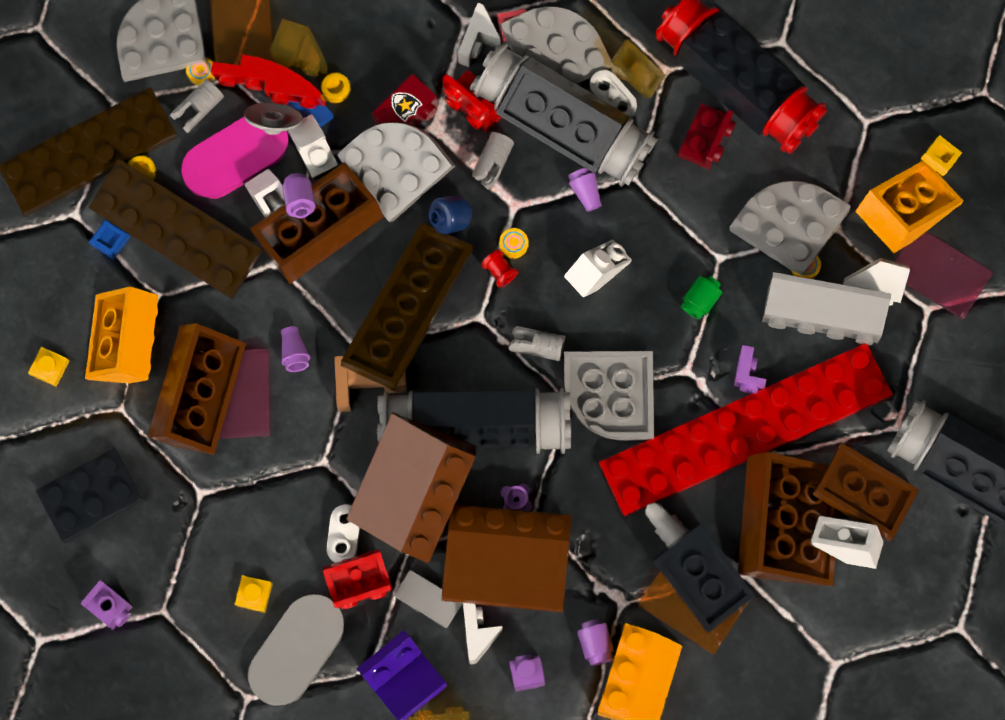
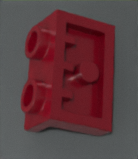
[678,103,736,170]

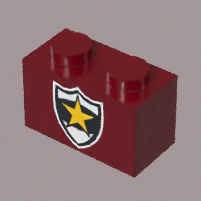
[372,74,438,127]

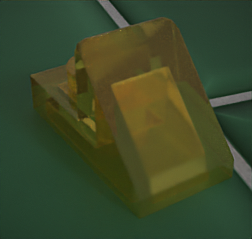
[610,40,666,98]

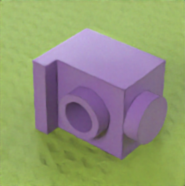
[80,580,132,630]
[509,654,545,692]

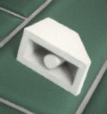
[244,169,285,218]
[811,516,884,569]

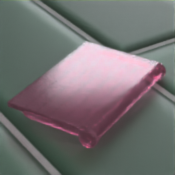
[896,232,993,320]
[219,349,270,439]

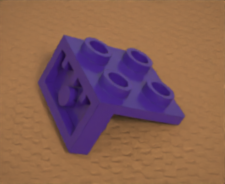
[356,630,447,720]

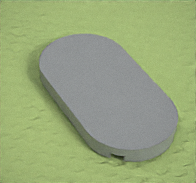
[248,595,344,706]

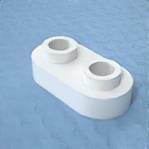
[590,70,637,119]
[327,505,360,563]

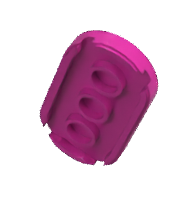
[182,117,289,199]

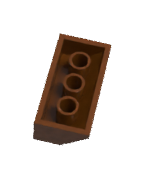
[250,162,384,284]
[147,323,246,455]

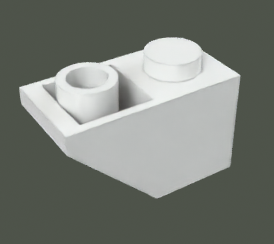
[564,240,632,297]
[843,258,910,305]

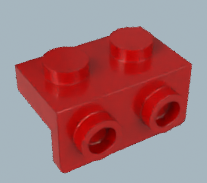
[322,549,392,609]

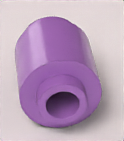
[282,173,315,218]
[577,619,614,666]

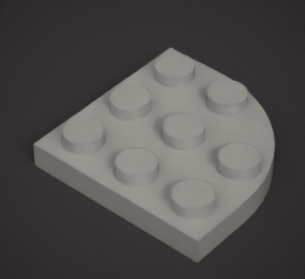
[117,0,207,82]
[500,7,614,84]
[337,123,455,222]
[729,181,851,276]
[564,351,654,440]

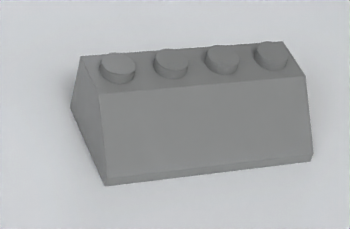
[762,272,891,345]

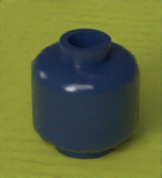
[429,194,472,234]

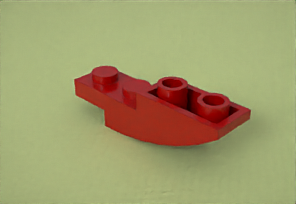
[211,54,326,109]

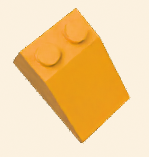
[855,161,964,253]

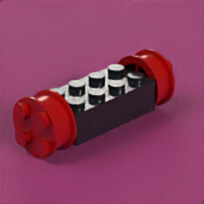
[655,0,828,154]

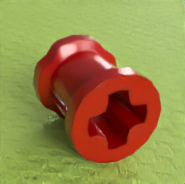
[481,249,519,288]

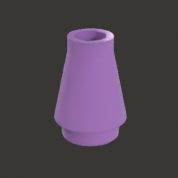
[568,168,602,212]
[281,326,310,372]

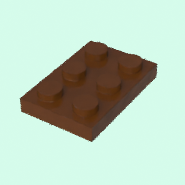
[812,443,919,541]

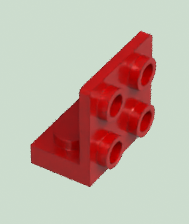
[443,70,502,133]

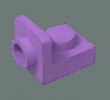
[734,345,766,394]

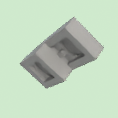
[393,570,463,628]

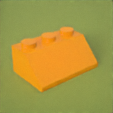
[85,286,158,383]
[597,623,682,720]

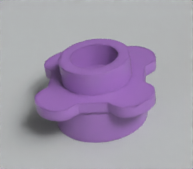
[501,484,532,511]

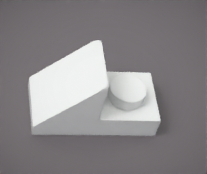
[458,3,500,67]
[288,114,338,179]
[463,603,503,664]

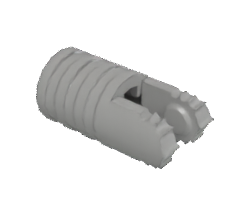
[170,79,224,133]
[472,132,514,190]
[508,326,565,361]
[645,502,689,547]

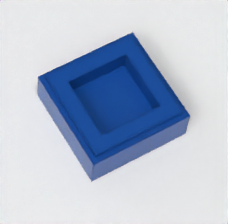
[89,219,130,260]

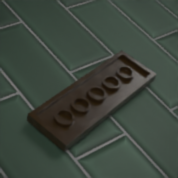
[0,87,178,217]
[88,159,263,299]
[341,222,473,390]

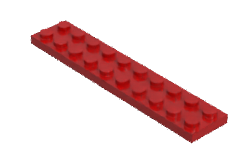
[599,343,893,517]

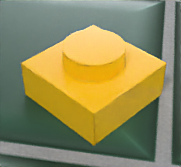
[921,135,962,176]
[28,347,69,387]
[235,575,272,613]

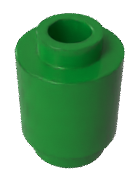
[681,275,723,320]

